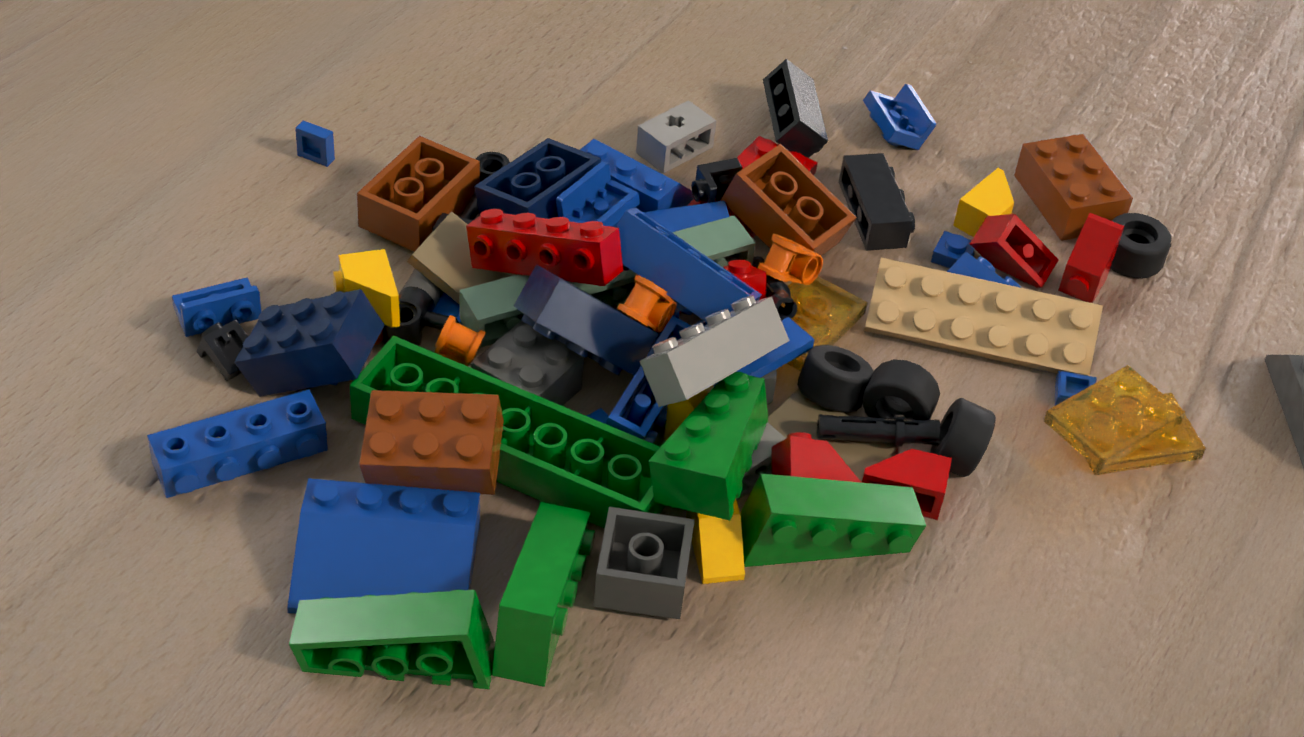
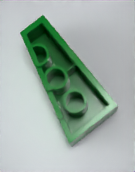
[649,372,768,521]
[740,474,926,567]
[492,502,595,687]
[289,590,495,689]

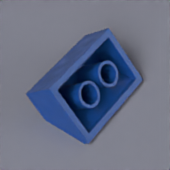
[580,139,694,212]

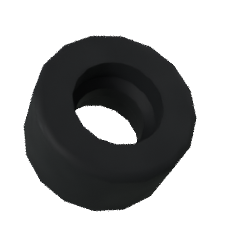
[1110,213,1172,279]
[797,345,874,412]
[862,359,940,420]
[930,398,996,477]

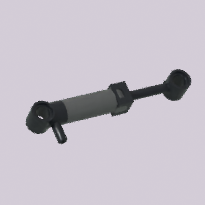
[383,152,510,346]

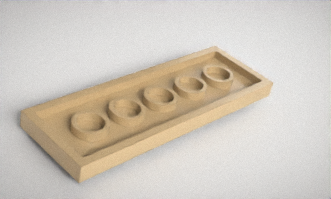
[864,258,1103,376]

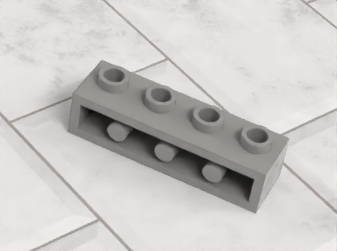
[640,295,790,407]

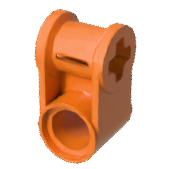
[758,234,823,285]
[617,275,677,333]
[434,315,486,367]

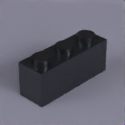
[762,59,828,158]
[838,153,915,251]

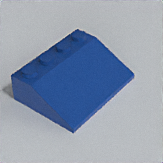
[287,478,480,614]

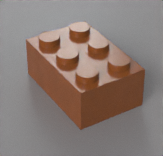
[1014,134,1133,241]
[357,136,480,252]
[721,144,857,256]
[359,390,504,495]

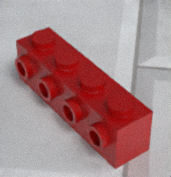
[466,209,623,286]

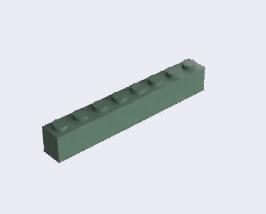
[460,215,756,348]

